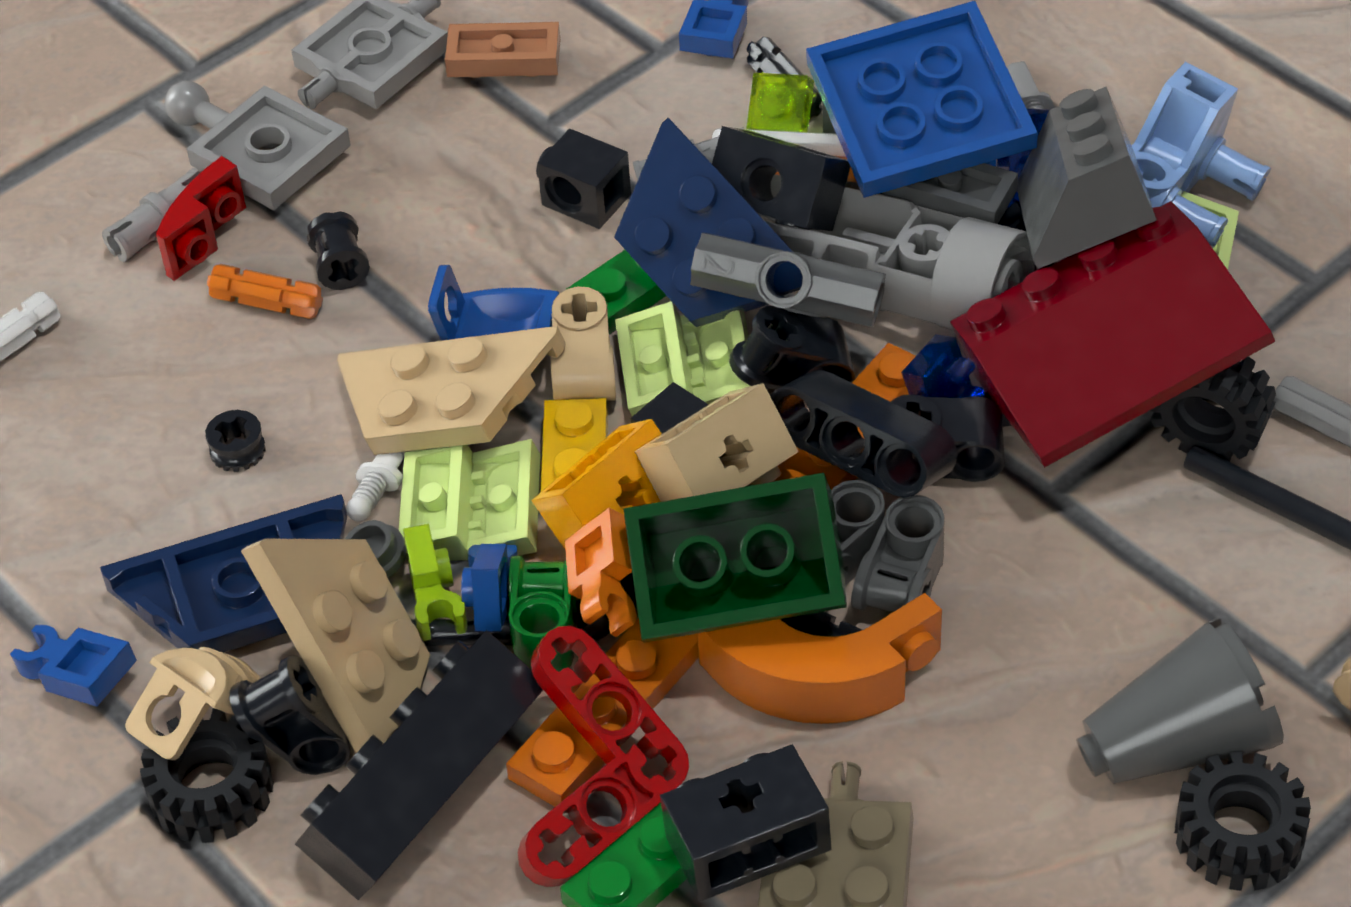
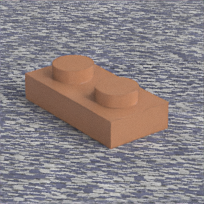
[445,22,561,78]

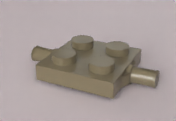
[758,761,914,907]

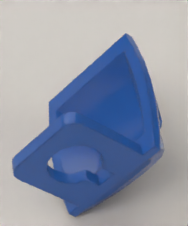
[428,265,559,360]

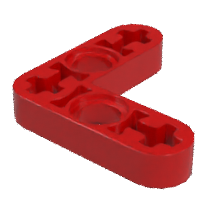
[517,626,689,887]

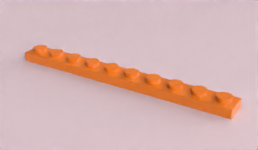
[506,342,941,807]

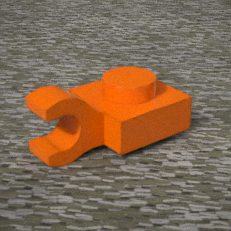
[565,508,637,637]

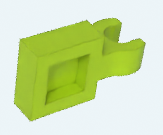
[403,524,467,641]

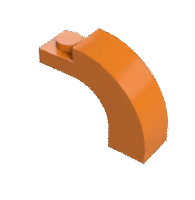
[697,593,942,724]

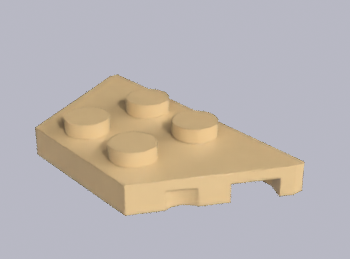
[337,326,566,455]
[241,539,430,753]

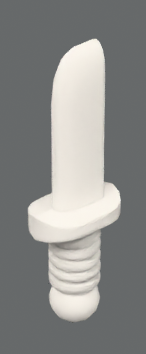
[346,452,405,522]

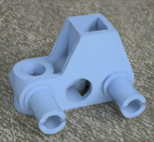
[1132,62,1271,248]

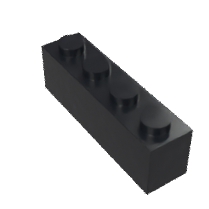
[295,630,543,900]

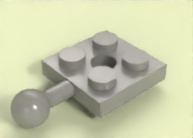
[164,81,351,210]

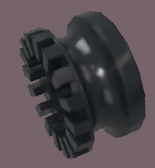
[205,409,266,472]

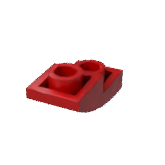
[156,156,247,281]

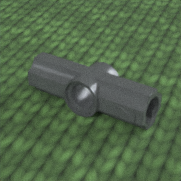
[690,232,886,327]

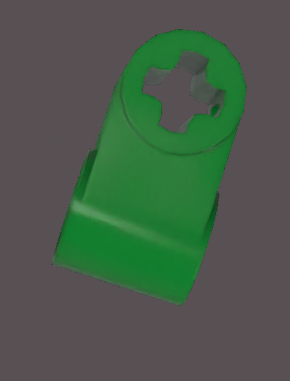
[509,556,579,672]

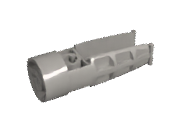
[759,174,1035,331]

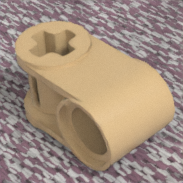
[551,286,616,401]

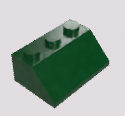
[623,473,847,643]

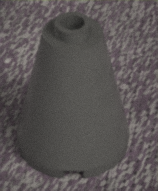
[1076,618,1284,784]

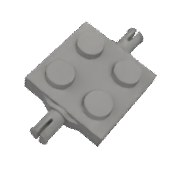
[291,0,448,109]

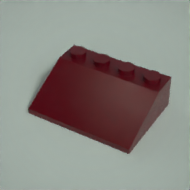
[950,201,1275,468]

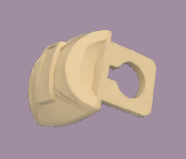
[125,647,261,760]

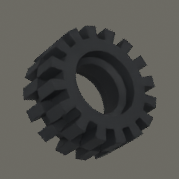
[1149,356,1276,462]
[140,708,274,843]
[1174,751,1311,891]

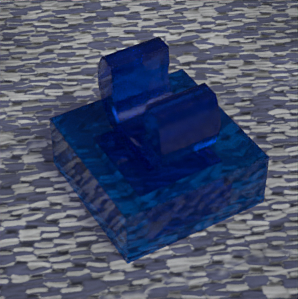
[901,334,985,398]

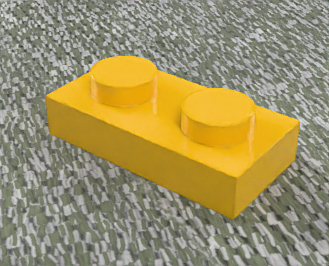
[541,398,608,492]

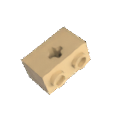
[634,383,799,502]

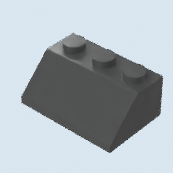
[1017,86,1157,269]

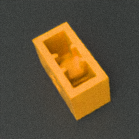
[531,419,662,549]

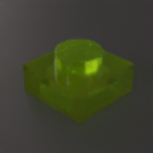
[746,73,814,132]

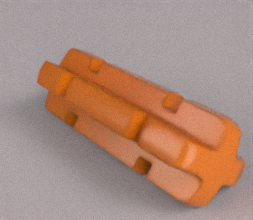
[207,264,323,319]

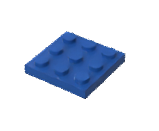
[806,1,1038,198]

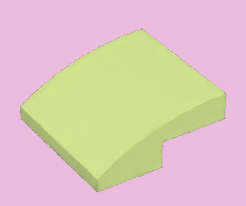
[615,301,750,416]
[398,439,541,561]

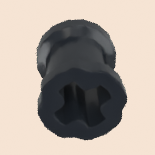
[307,211,370,290]

